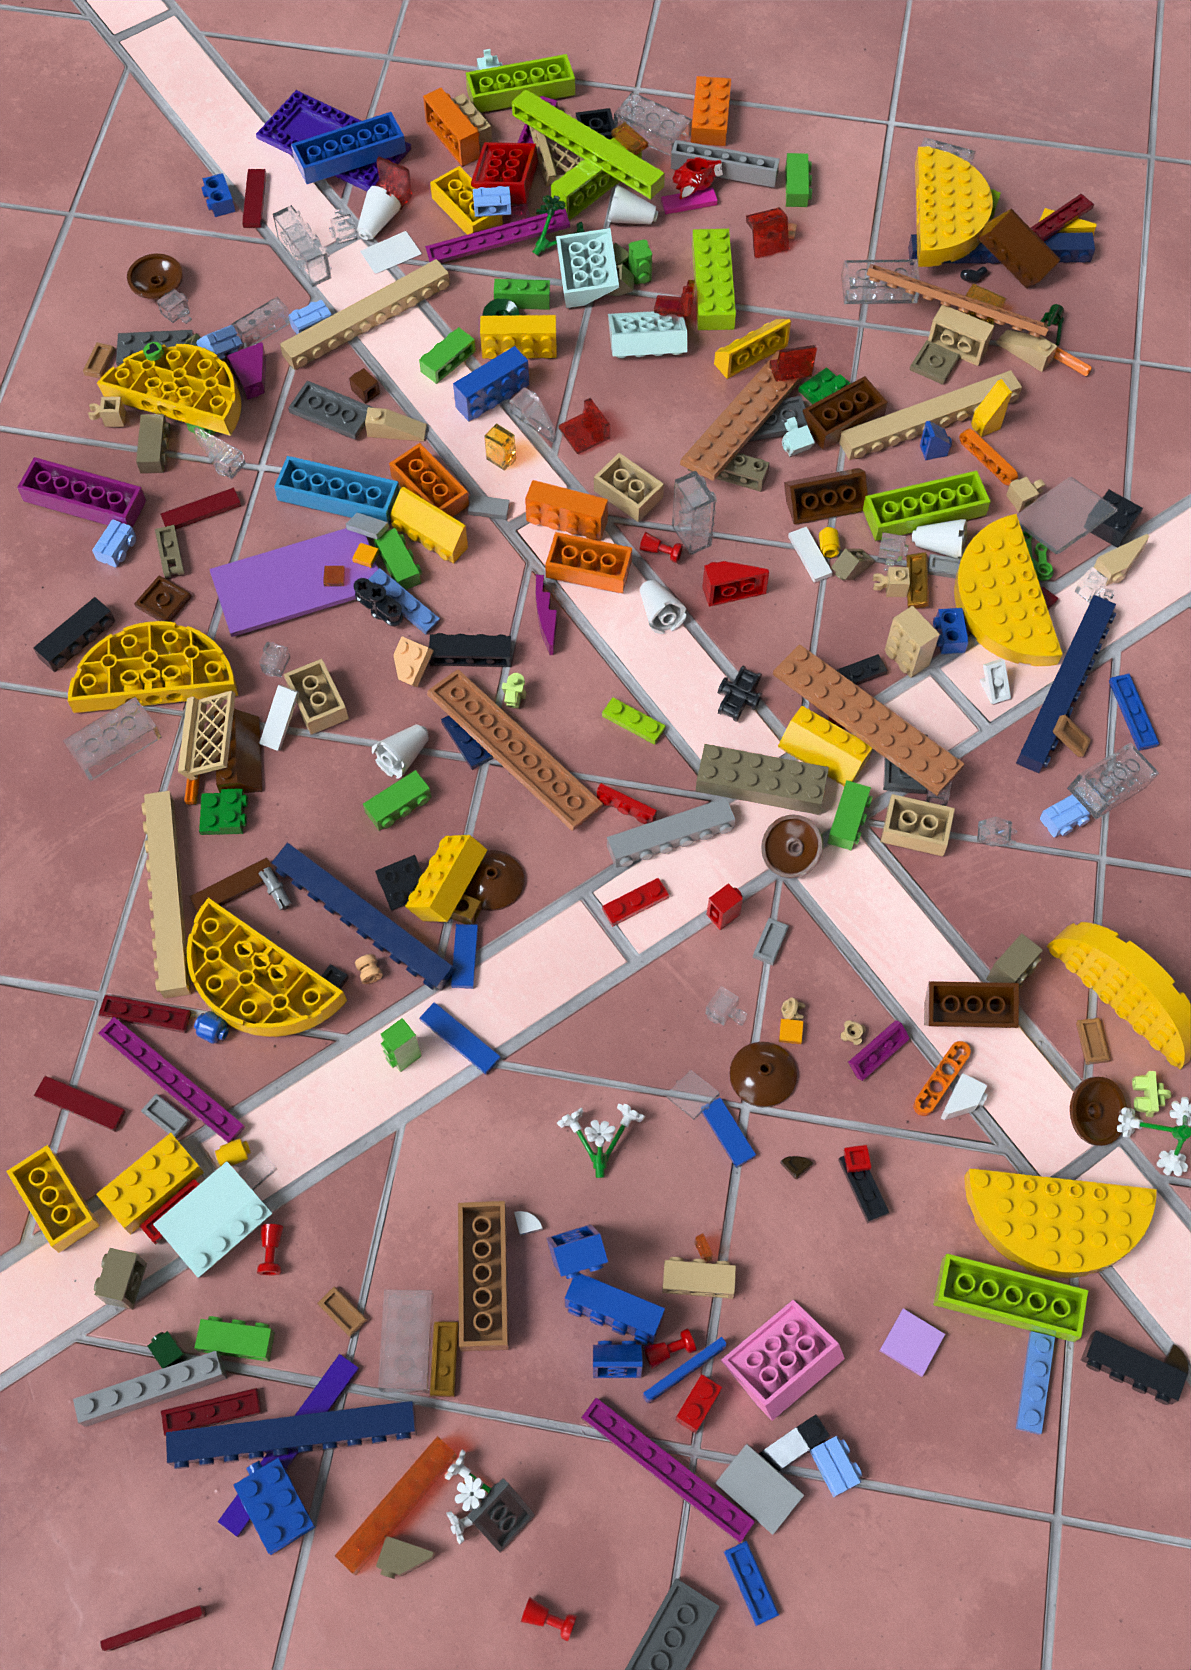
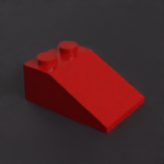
[702,561,769,607]

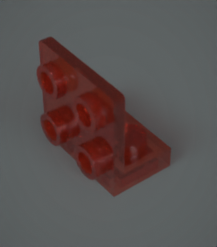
[375,157,412,210]
[746,207,789,258]
[654,280,695,317]
[769,345,817,381]
[559,398,610,454]

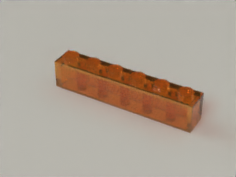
[335,1436,457,1575]

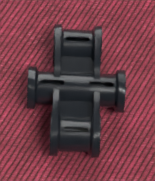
[353,578,403,627]
[717,665,762,722]

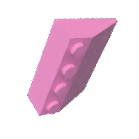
[721,1300,845,1421]

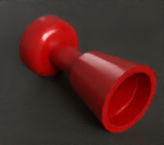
[639,532,683,563]
[257,1224,284,1276]
[643,1328,697,1369]
[521,1597,577,1641]

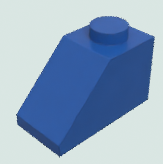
[920,421,952,460]

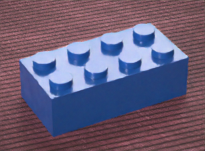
[453,346,530,422]
[546,1224,608,1279]
[564,1273,665,1345]

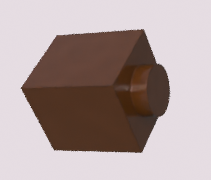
[349,368,380,404]

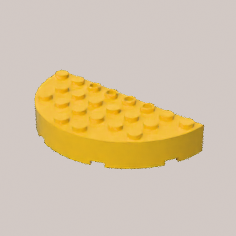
[915,146,993,267]
[97,344,241,436]
[954,514,1063,666]
[67,621,238,713]
[187,898,347,1037]
[1046,922,1191,1070]
[964,1168,1157,1278]

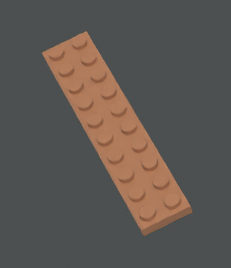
[866,263,1048,338]
[680,350,811,481]
[773,644,964,796]
[427,669,603,831]

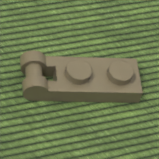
[155,525,185,578]

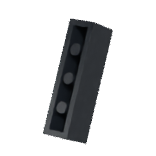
[33,597,115,672]
[429,633,512,667]
[1081,1330,1188,1405]

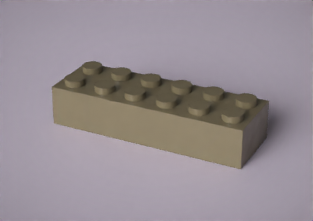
[695,744,829,815]

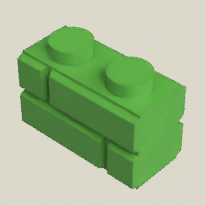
[628,239,653,285]

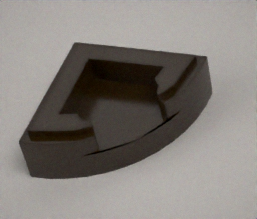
[780,1156,813,1180]
[1164,1344,1189,1376]

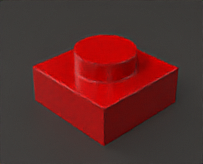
[843,1145,871,1173]

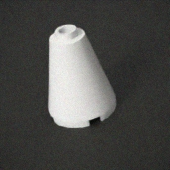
[607,185,659,225]
[357,186,401,240]
[912,519,967,559]
[640,580,686,634]
[372,724,429,778]

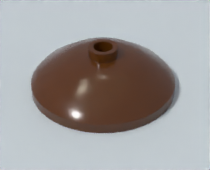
[127,253,183,299]
[761,814,823,879]
[463,850,524,911]
[729,1042,797,1108]
[1069,1077,1127,1146]

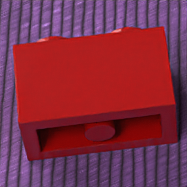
[706,883,743,930]
[675,1374,722,1434]

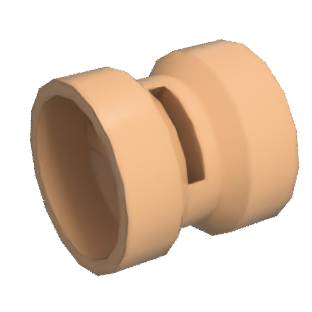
[355,954,383,984]

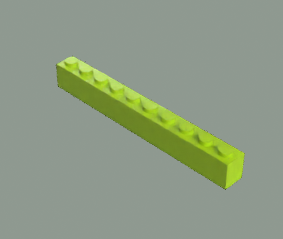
[512,89,665,199]

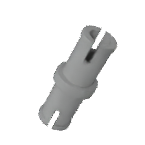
[259,867,292,911]

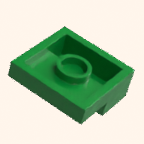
[798,367,851,404]
[199,789,248,835]

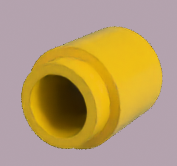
[819,527,840,558]
[215,1138,251,1167]

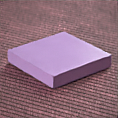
[879,1309,945,1377]

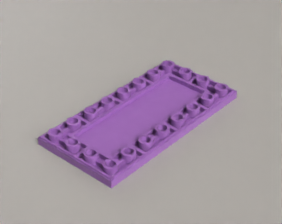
[209,528,378,637]

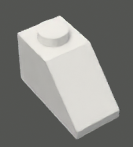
[941,1073,988,1120]

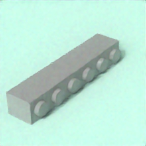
[671,140,780,188]
[607,798,736,868]
[73,1351,227,1427]

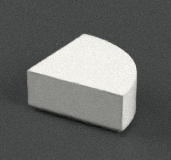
[514,1211,543,1236]

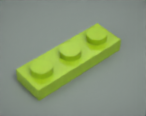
[602,697,666,745]

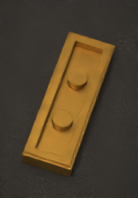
[906,552,929,608]
[430,1322,458,1397]

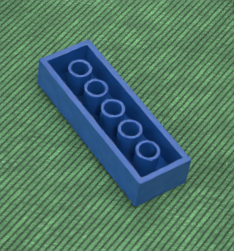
[291,112,406,185]

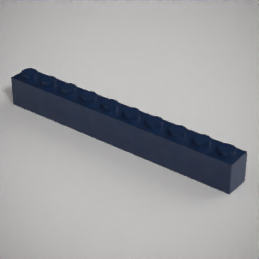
[908,233,1095,264]
[1016,595,1117,773]
[271,842,457,991]
[166,1401,417,1469]

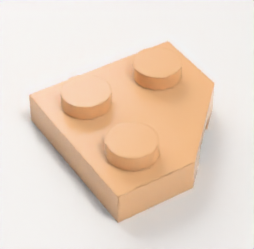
[394,637,434,687]

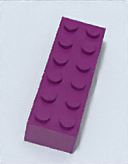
[17,457,146,528]

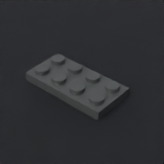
[116,330,194,367]
[288,381,373,440]
[748,396,808,442]
[625,1578,720,1670]

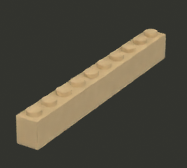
[280,259,450,370]
[839,370,1022,460]
[142,791,191,999]

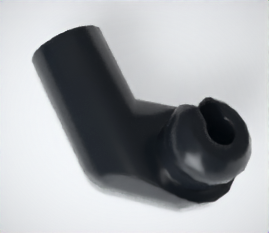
[960,266,988,283]

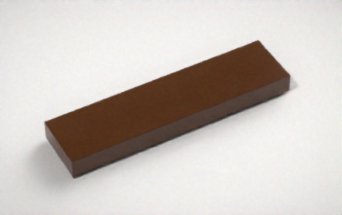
[189,857,277,912]

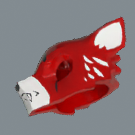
[672,157,723,200]

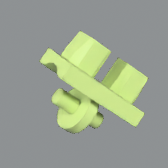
[502,673,527,709]
[1132,1071,1171,1117]

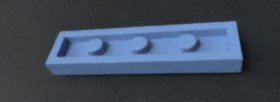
[368,568,440,635]
[1016,1331,1055,1435]

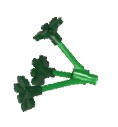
[532,195,584,256]

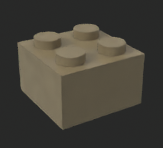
[986,933,1043,988]
[94,1248,147,1310]

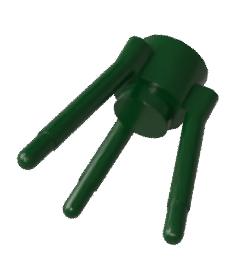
[1040,304,1064,346]

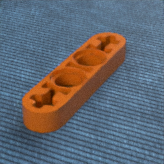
[959,428,1018,486]
[913,1041,971,1116]

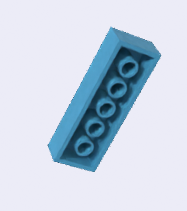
[274,456,400,524]

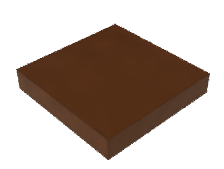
[134,575,192,622]

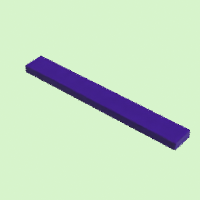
[218,1354,359,1537]

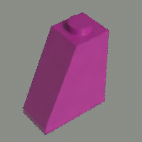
[227,342,266,400]

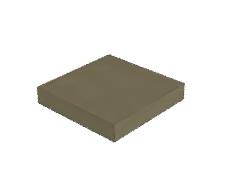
[910,340,960,385]

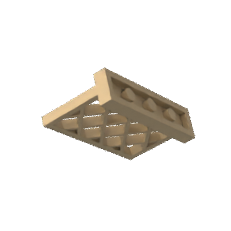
[529,114,584,186]
[178,691,236,781]

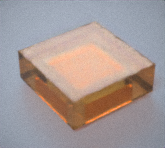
[323,566,345,586]
[694,1233,713,1262]

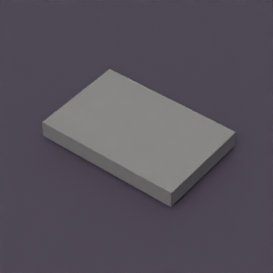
[716,1444,805,1535]

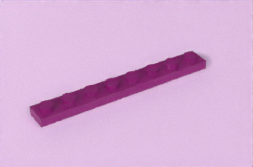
[425,209,570,263]
[98,1017,245,1143]
[581,1398,755,1543]

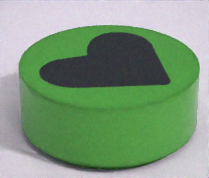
[143,342,164,361]

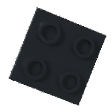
[375,855,423,911]

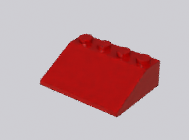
[471,142,538,204]

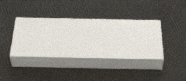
[788,527,833,583]
[259,685,299,751]

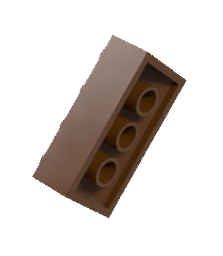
[978,208,1060,289]
[803,376,888,450]
[784,468,868,524]
[214,709,263,794]
[924,981,1019,1028]

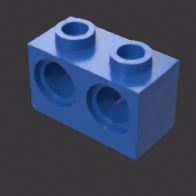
[201,173,236,217]
[933,608,969,654]

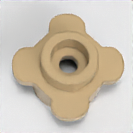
[840,1020,866,1045]

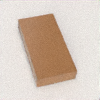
[83,342,116,379]
[1053,715,1091,757]
[1076,1018,1110,1065]
[317,1286,368,1338]

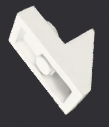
[979,659,1011,704]

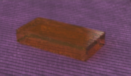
[611,122,649,155]

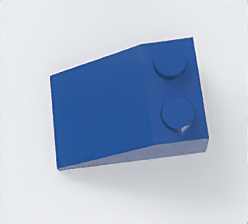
[593,1341,643,1378]

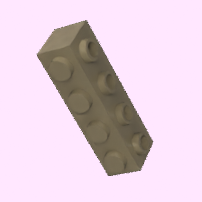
[688,442,770,492]

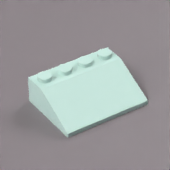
[556,228,619,308]
[608,310,687,358]
[153,1162,272,1278]

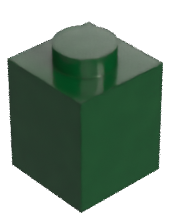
[147,1331,187,1369]

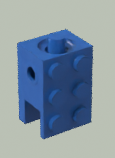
[233,1458,315,1555]

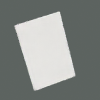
[360,231,422,274]

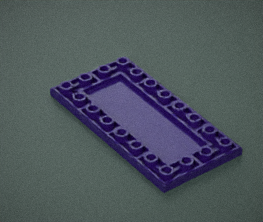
[256,90,412,192]

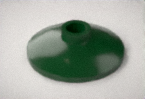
[482,298,519,316]

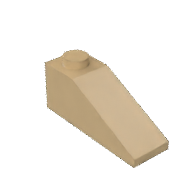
[996,330,1057,372]
[365,407,427,442]
[1093,534,1150,586]

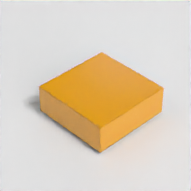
[352,543,379,568]
[779,1019,803,1045]

